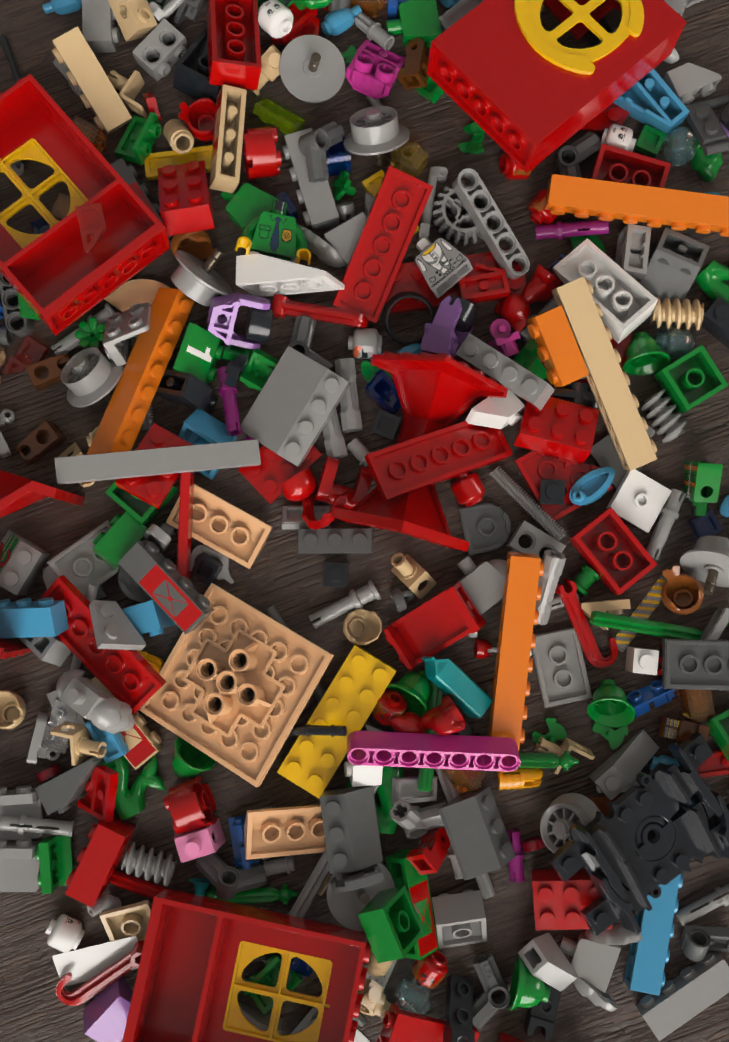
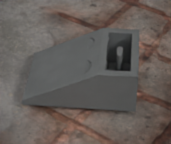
[638,227,710,304]

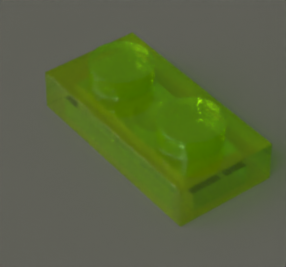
[253,98,305,135]

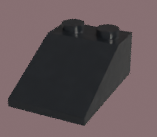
[173,26,222,104]

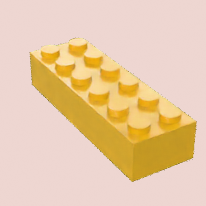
[277,644,396,799]

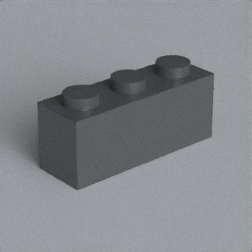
[298,528,372,554]

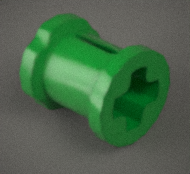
[572,564,600,596]

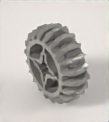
[432,179,495,246]

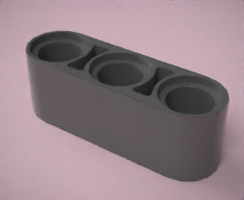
[0,273,34,338]

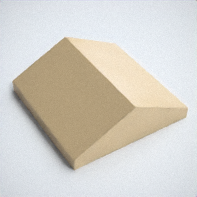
[99,900,152,942]

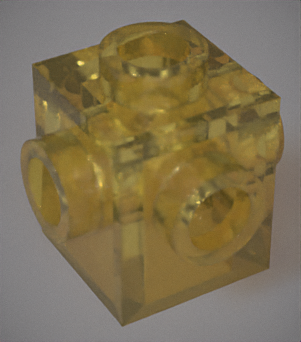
[390,141,429,178]

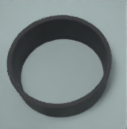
[382,291,434,344]

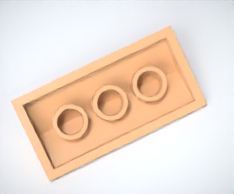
[166,483,272,569]
[244,804,326,860]

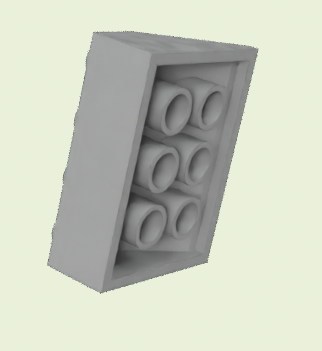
[241,346,350,467]

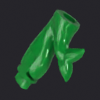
[695,259,729,303]
[100,755,165,820]
[346,766,403,834]

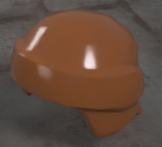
[170,230,215,261]
[661,564,704,615]

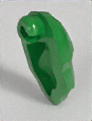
[689,134,723,182]

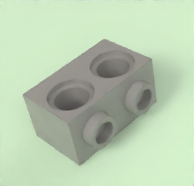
[132,18,189,82]
[615,224,651,281]
[506,520,566,561]

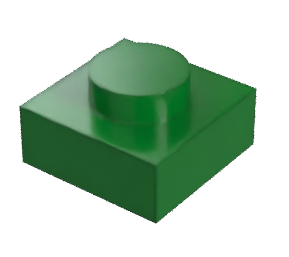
[416,76,444,104]
[634,124,666,158]
[223,345,253,361]

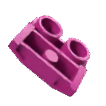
[345,39,406,99]

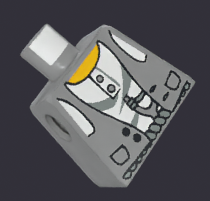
[415,238,473,299]

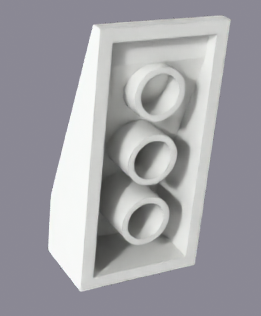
[553,238,658,344]
[236,251,345,297]

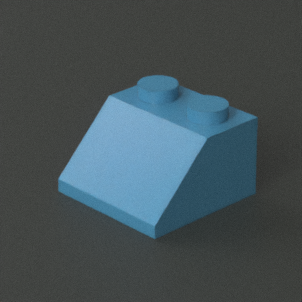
[179,409,237,480]

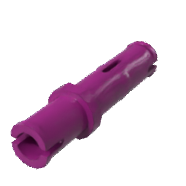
[535,220,609,240]
[217,366,242,436]

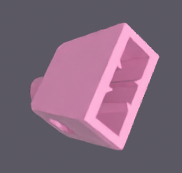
[174,818,226,863]

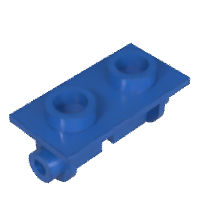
[626,678,675,718]
[228,815,260,869]

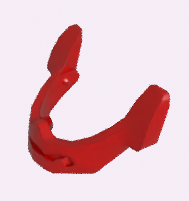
[302,489,355,530]

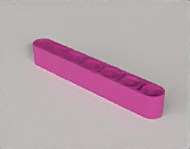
[347,731,521,772]

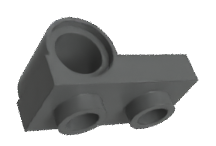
[679,925,729,962]

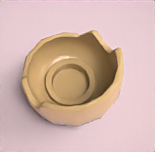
[343,608,382,646]
[0,690,27,729]

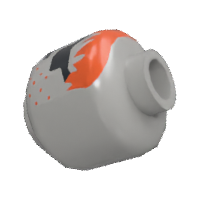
[348,328,382,359]

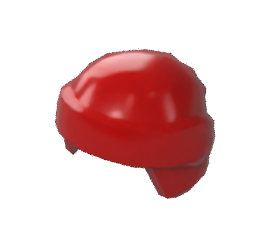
[178,97,216,141]

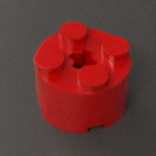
[242,126,282,180]
[163,776,217,834]

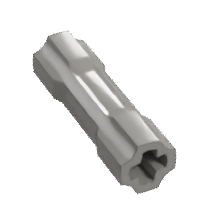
[334,358,362,433]
[322,409,348,459]
[535,550,566,625]

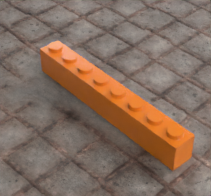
[545,174,729,237]
[87,287,194,455]
[487,552,544,751]

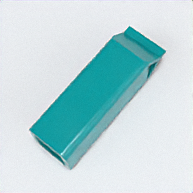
[421,656,493,719]

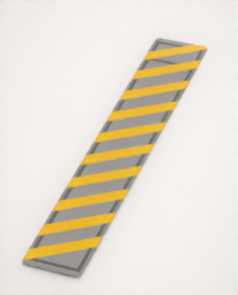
[614,575,666,652]

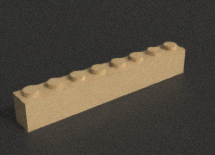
[552,276,657,471]

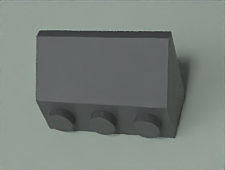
[320,785,383,874]
[438,786,516,880]

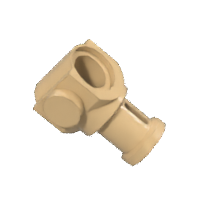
[252,45,282,96]
[358,978,400,1020]

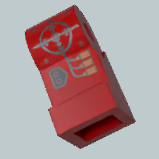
[406,827,450,875]

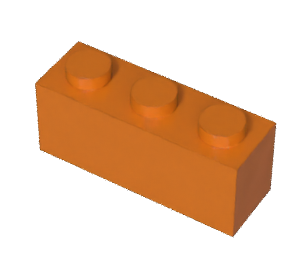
[527,305,589,387]

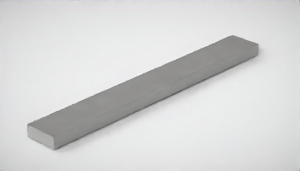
[54,439,261,485]

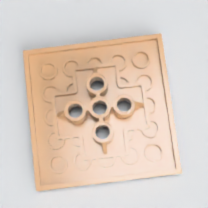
[139,583,334,787]

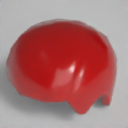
[281,467,317,502]

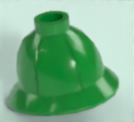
[622,332,670,375]
[387,670,430,716]
[587,679,635,728]
[172,737,216,779]
[508,956,551,1011]

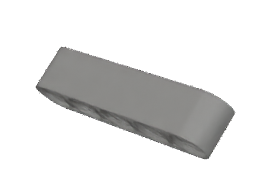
[453,168,530,279]

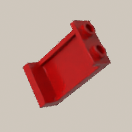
[383,581,486,671]
[375,1002,480,1042]

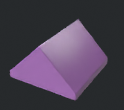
[83,977,133,1042]

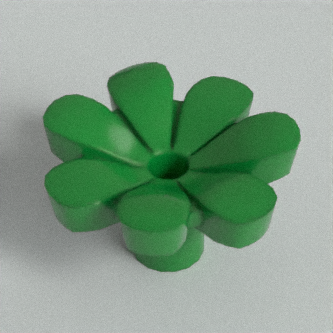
[332,170,356,201]
[75,317,105,348]

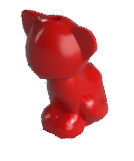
[494,264,562,332]
[389,695,466,737]

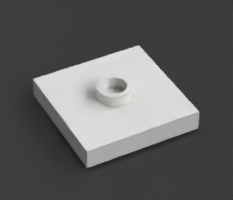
[607,469,672,533]

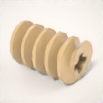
[650,297,704,331]

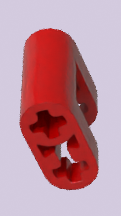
[314,456,373,510]

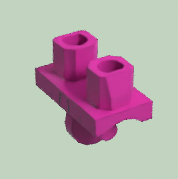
[487,319,521,357]

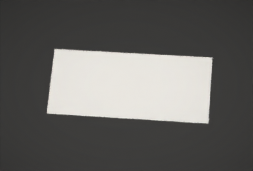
[52,935,138,987]

